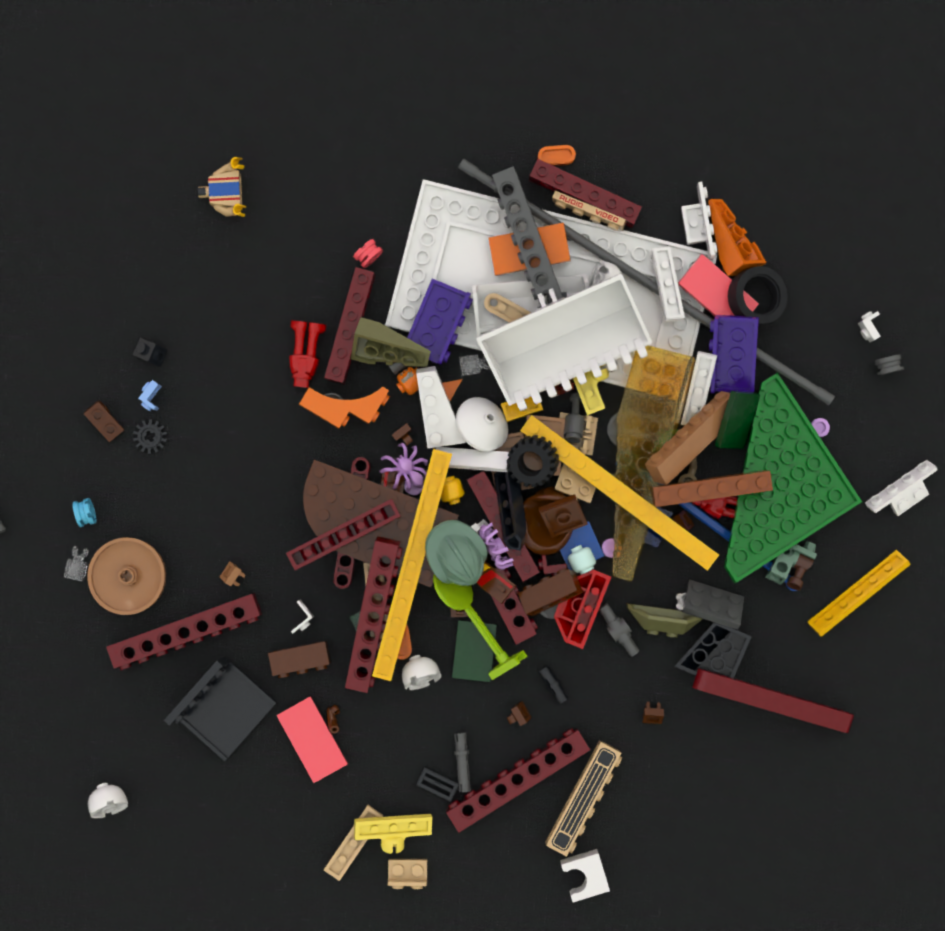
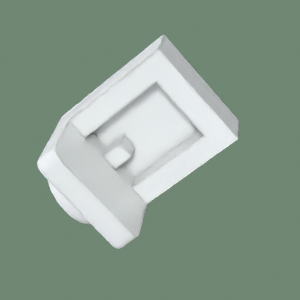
[858,311,881,342]

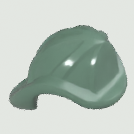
[425,520,487,586]

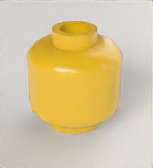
[440,475,465,505]

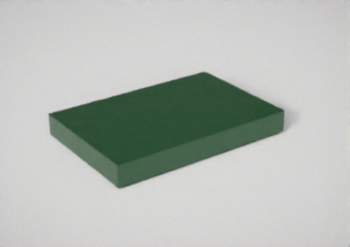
[715,391,760,449]
[452,620,497,682]

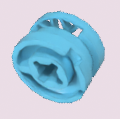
[73,498,97,527]

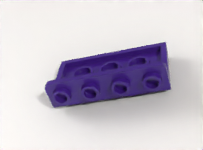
[407,278,473,366]
[709,315,759,394]

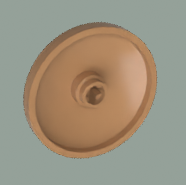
[88,538,166,615]

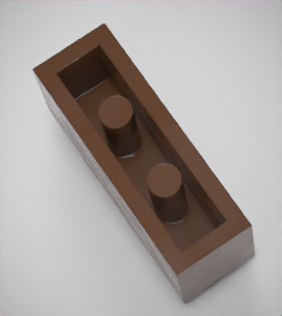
[518,568,583,616]
[268,640,331,678]

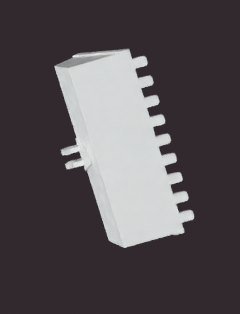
[476,273,653,411]

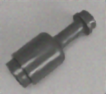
[564,393,584,443]

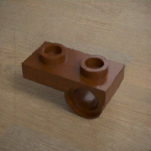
[83,400,124,442]

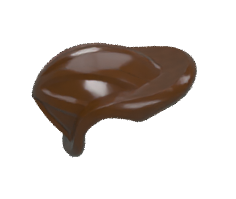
[523,487,573,555]

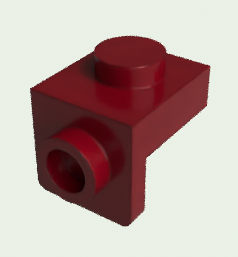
[538,555,567,577]

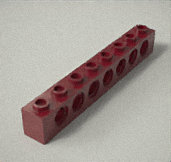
[345,536,402,693]
[106,593,262,670]
[446,728,590,833]

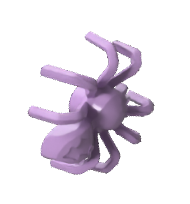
[380,443,428,492]
[478,522,514,570]

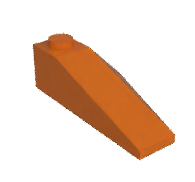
[708,199,766,276]

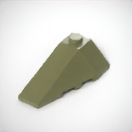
[351,317,431,367]

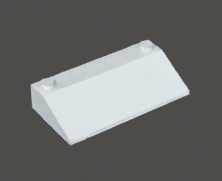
[472,274,589,347]

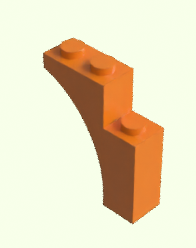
[299,387,390,429]

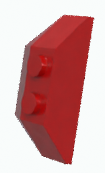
[554,570,611,649]

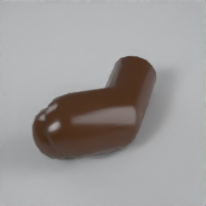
[326,705,340,734]

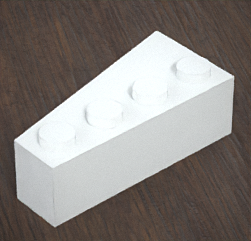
[416,366,466,448]

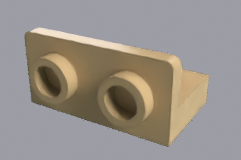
[388,859,427,889]

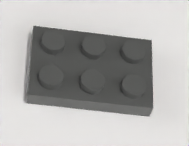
[682,579,744,630]

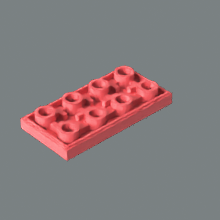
[678,254,759,317]
[276,696,348,783]

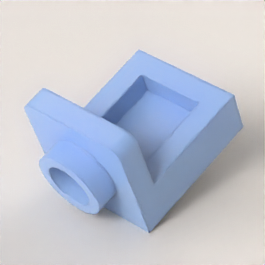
[138,380,162,411]

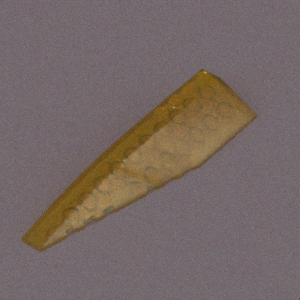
[613,345,696,582]

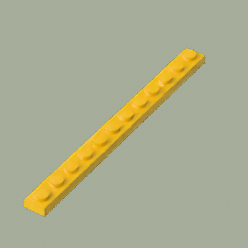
[520,415,719,571]
[372,449,452,681]

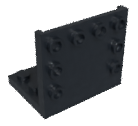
[164,656,277,761]

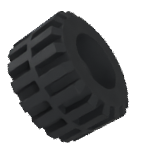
[507,435,559,487]

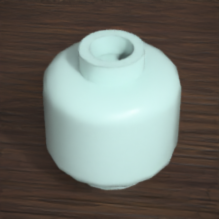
[568,545,596,575]

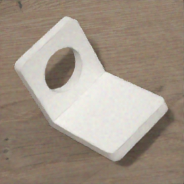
[291,599,314,634]

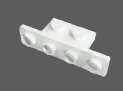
[681,182,717,260]
[865,460,938,516]

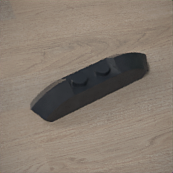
[494,465,526,551]

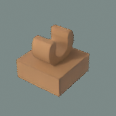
[220,561,245,586]

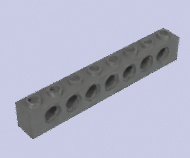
[491,166,563,308]

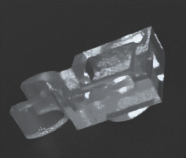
[459,354,491,377]
[64,546,88,582]

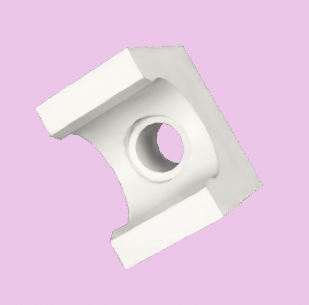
[560,849,610,902]

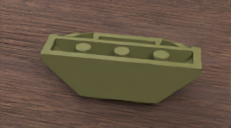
[626,603,703,638]

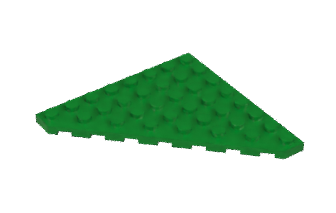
[724,373,862,583]

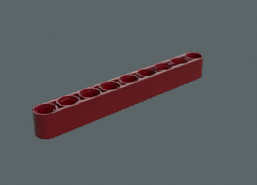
[692,668,854,733]

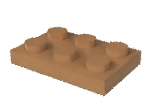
[523,415,565,476]

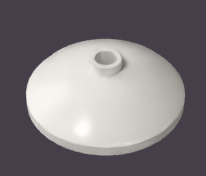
[456,397,509,452]

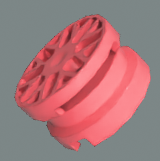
[353,239,383,268]

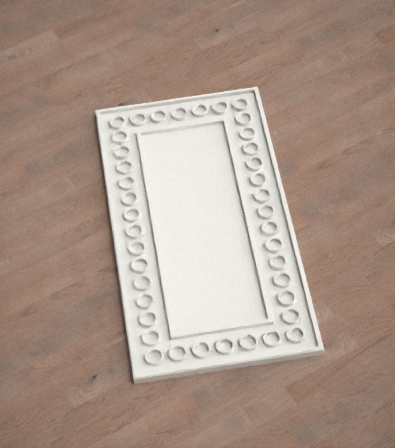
[385,179,718,401]

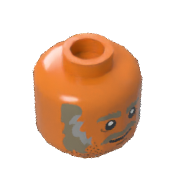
[396,367,419,395]

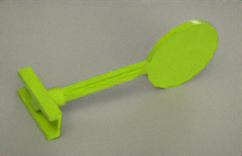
[433,575,527,680]

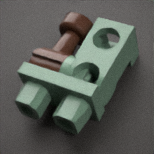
[765,541,817,591]

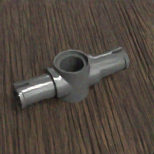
[599,603,640,657]

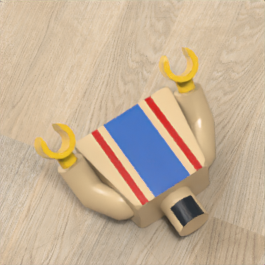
[198,157,246,217]

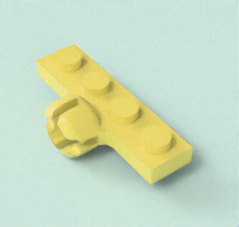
[573,364,609,415]
[354,814,432,854]

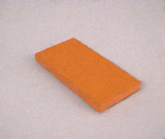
[488,223,571,276]

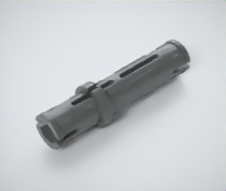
[454,732,471,792]

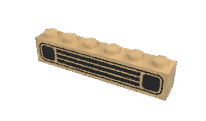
[545,740,622,857]

